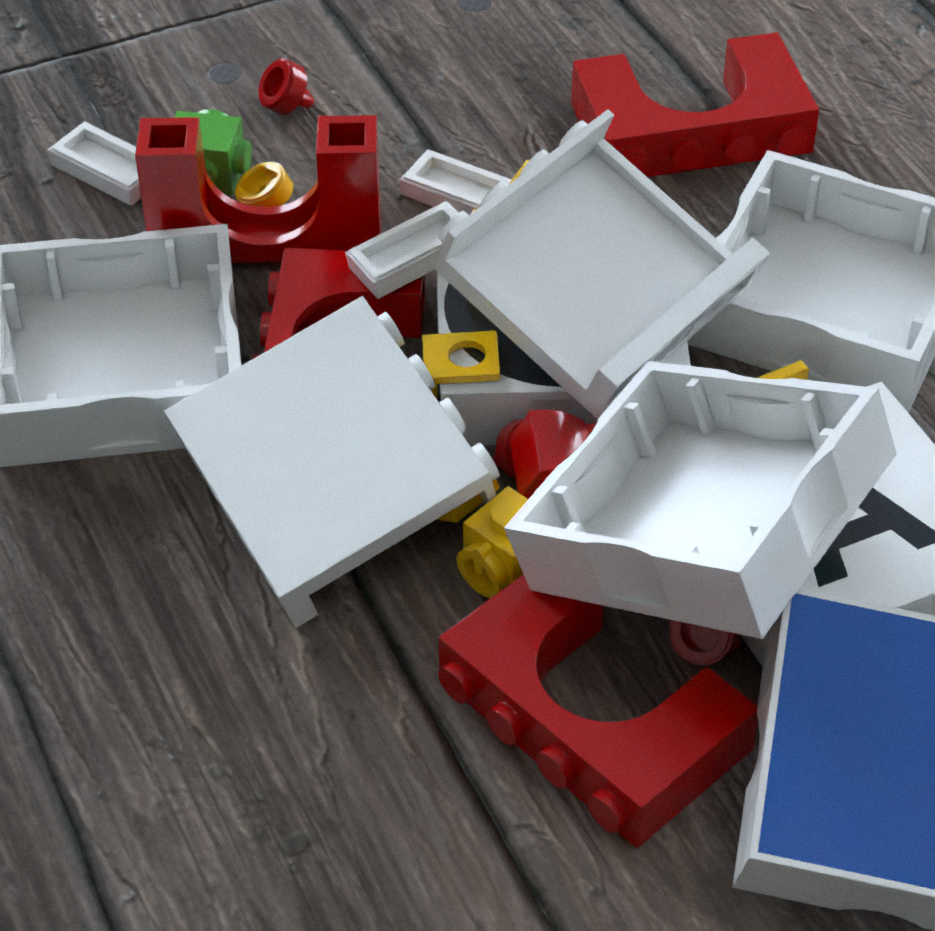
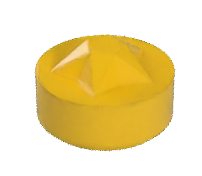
[235,162,293,207]

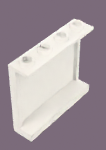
[433,109,770,420]
[164,296,500,628]

